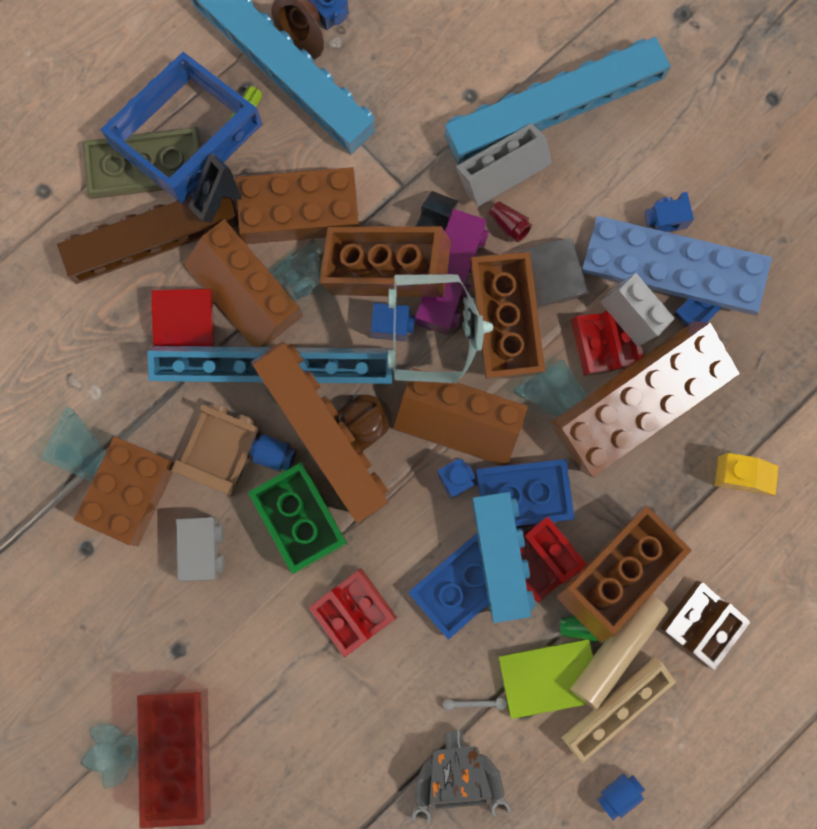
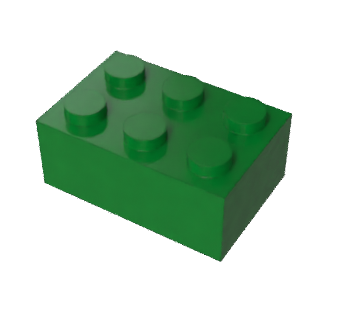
[247,462,349,575]

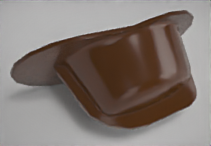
[271,0,324,60]
[333,395,391,451]

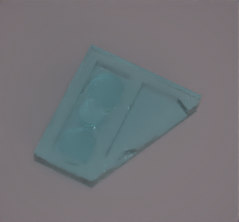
[270,239,320,302]
[514,359,587,417]
[40,406,107,482]

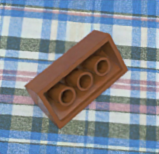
[184,219,303,347]
[470,252,545,379]
[394,368,528,466]

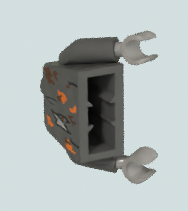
[412,731,510,824]

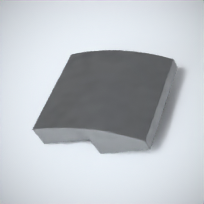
[518,238,589,309]

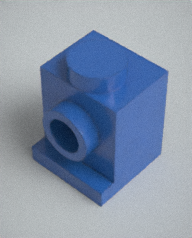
[310,0,349,30]
[645,192,694,232]
[437,458,477,500]

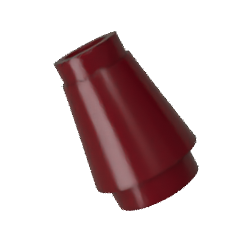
[489,201,532,243]

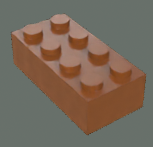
[236,167,359,244]
[319,226,451,297]
[556,506,692,642]

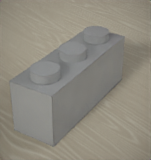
[456,123,553,207]

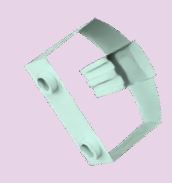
[388,275,493,383]

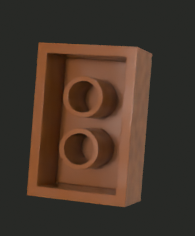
[74,436,175,547]

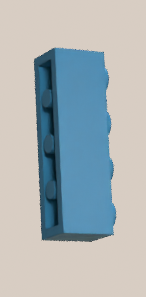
[471,492,535,623]

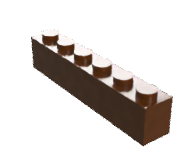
[57,195,239,284]

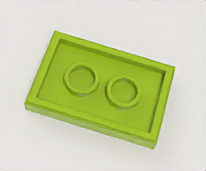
[498,640,593,719]

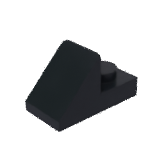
[188,153,242,223]
[416,191,459,231]

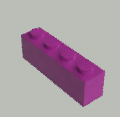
[415,209,490,335]

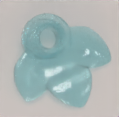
[81,724,143,788]

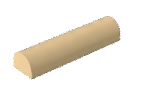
[570,595,668,710]
[561,656,676,764]

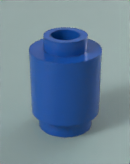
[249,434,297,472]
[597,773,645,820]

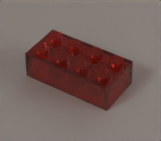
[137,688,211,828]

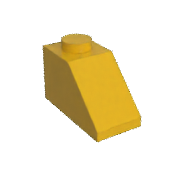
[714,453,779,496]

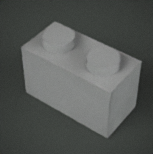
[600,273,675,346]
[176,517,225,581]

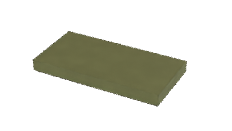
[83,127,201,199]

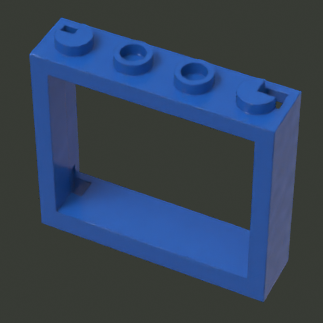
[100,52,263,204]

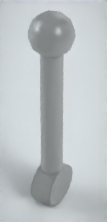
[443,697,507,711]

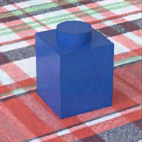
[371,303,415,342]

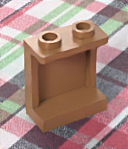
[171,403,260,496]

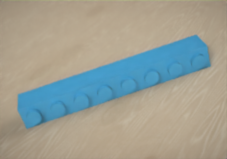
[191,0,375,155]
[444,37,671,165]
[147,346,393,384]

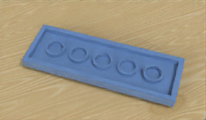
[582,216,772,316]

